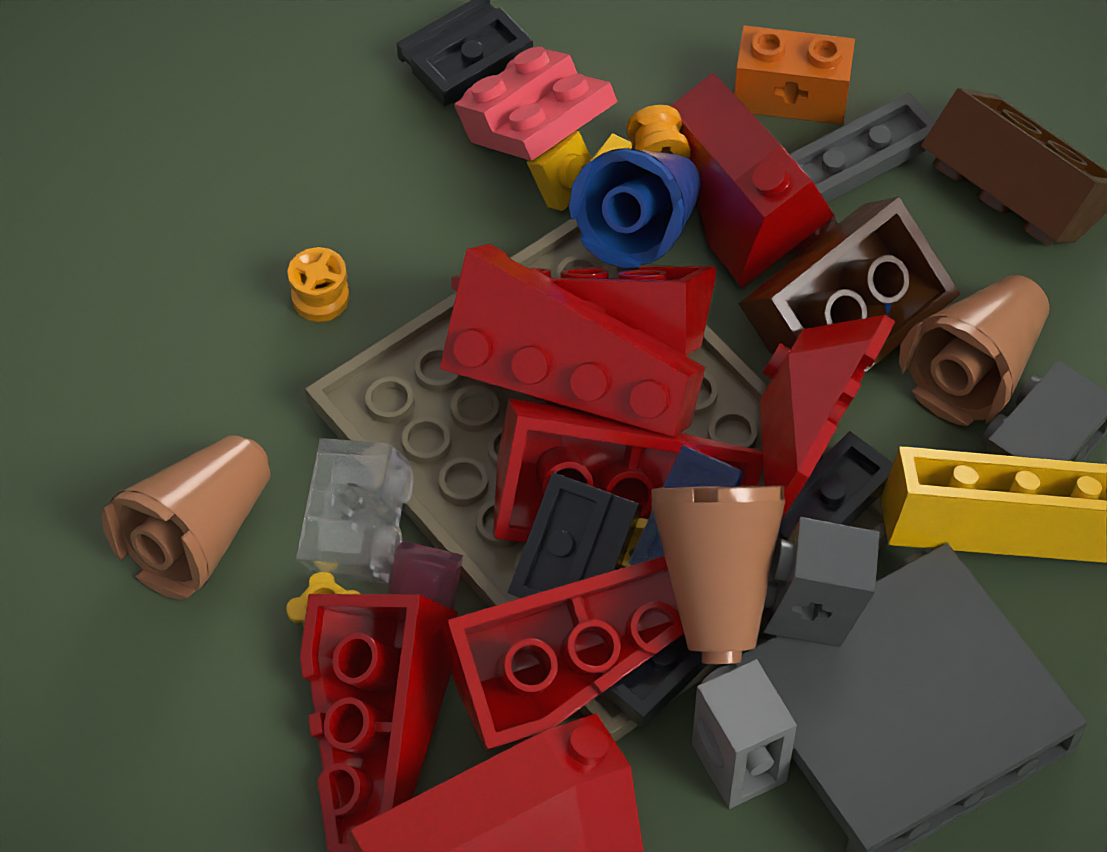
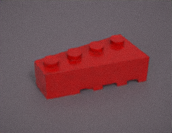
[439,243,706,437]

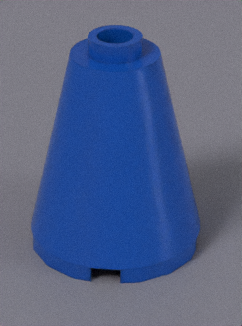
[569,148,702,268]

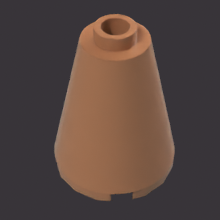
[899,275,1050,426]
[101,435,271,600]
[651,486,786,664]

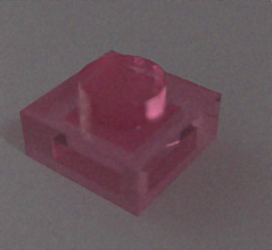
[389,541,463,610]

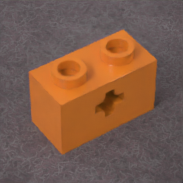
[734,25,855,125]

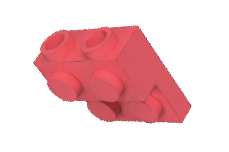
[454,47,618,161]

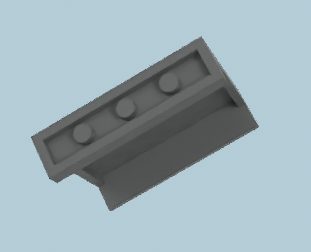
[732,543,1088,852]

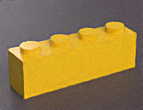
[880,446,1107,563]

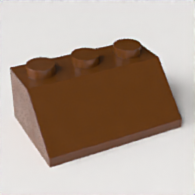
[921,88,1107,245]
[738,196,960,373]

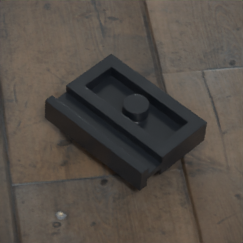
[396,0,533,106]
[507,472,643,598]

